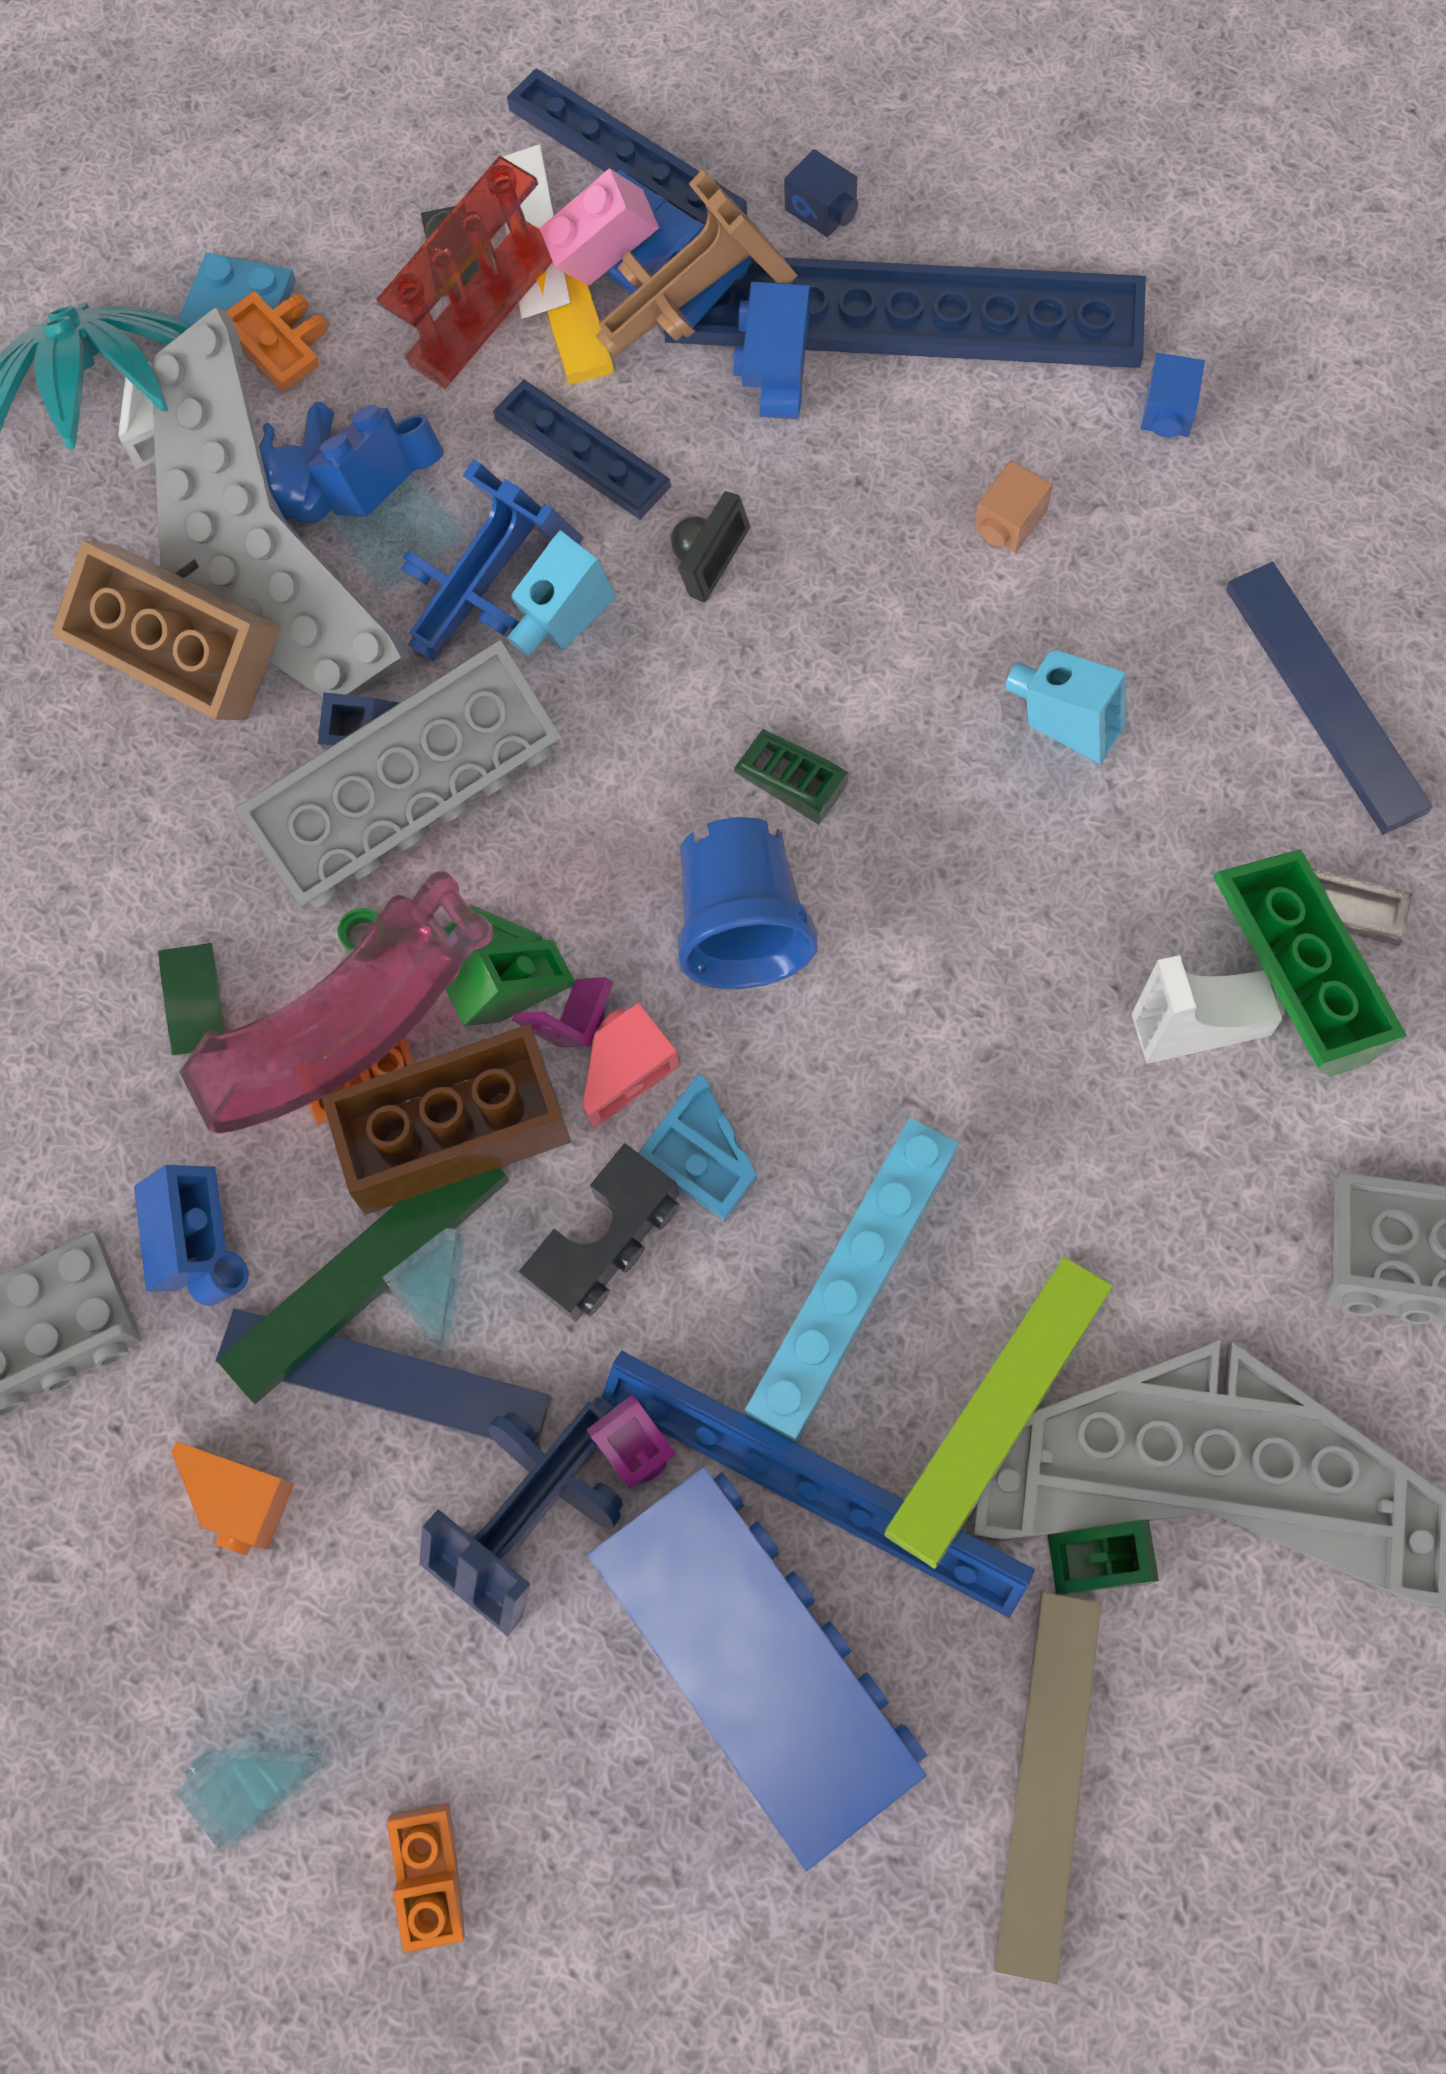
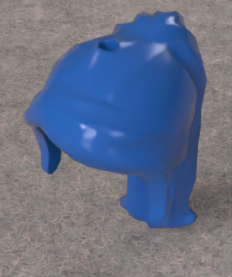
[259,402,335,524]

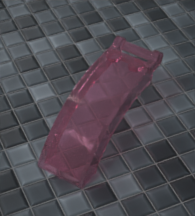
[179,871,493,1134]

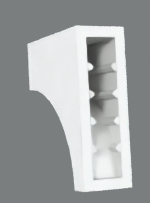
[1131,955,1285,1064]

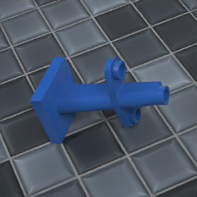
[401,459,583,661]

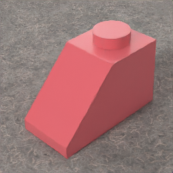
[582,1003,680,1129]

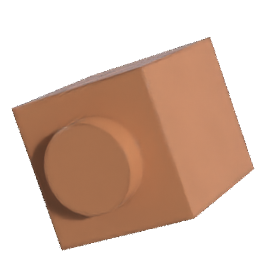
[974,460,1053,553]

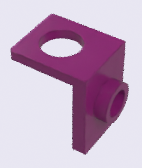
[512,977,613,1048]

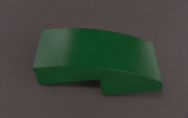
[158,943,227,1056]

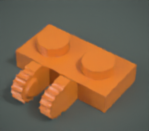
[227,291,329,393]

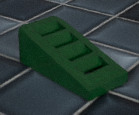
[734,729,849,825]

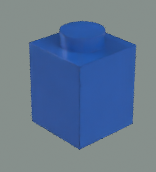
[1140,353,1205,437]

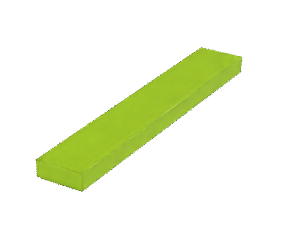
[884,1257,1113,1569]

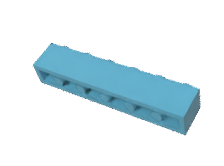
[745,1117,959,1443]

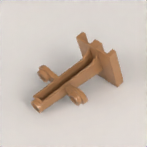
[596,169,798,357]

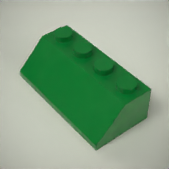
[1213,849,1407,1077]

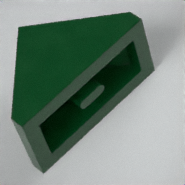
[1047,1519,1159,1595]

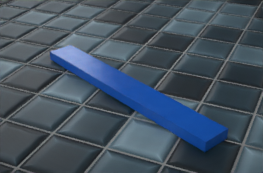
[602,1350,1035,1618]

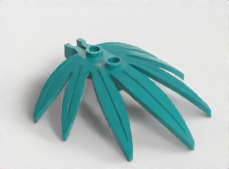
[0,302,192,450]

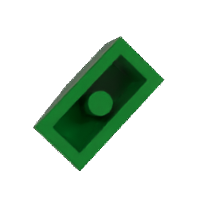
[442,940,575,1026]

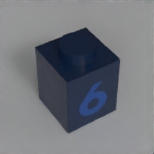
[784,149,858,238]

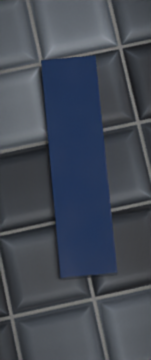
[493,379,671,520]

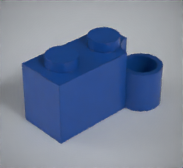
[733,282,810,420]
[307,405,444,517]
[134,1165,249,1306]

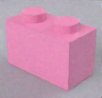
[539,168,659,286]

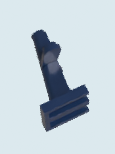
[419,1397,624,1637]

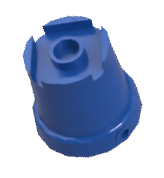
[678,817,818,989]

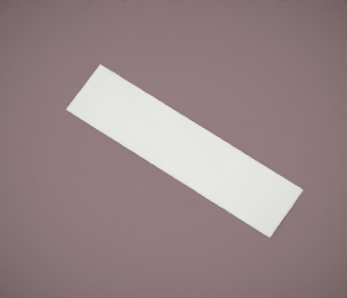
[495,144,570,319]

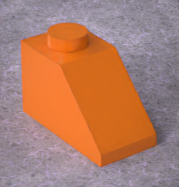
[172,1441,294,1556]

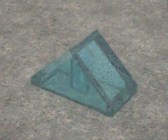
[382,1228,465,1349]

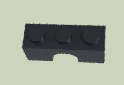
[518,1143,680,1322]

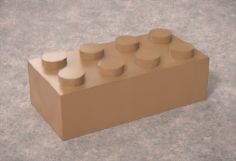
[51,540,281,720]

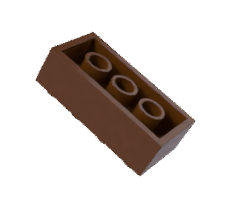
[321,1024,572,1215]

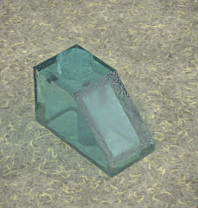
[175,1748,327,1850]

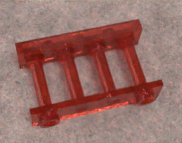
[376,155,553,389]

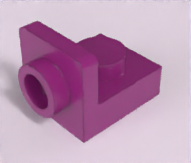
[586,1394,676,1489]

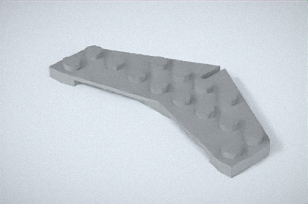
[151,307,410,697]
[972,1340,1446,1608]

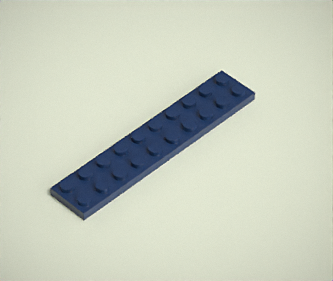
[664,256,1146,368]

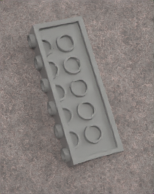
[234,640,562,908]
[1326,1172,1446,1325]
[0,1231,142,1417]

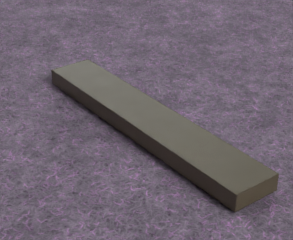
[994,1592,1102,1984]

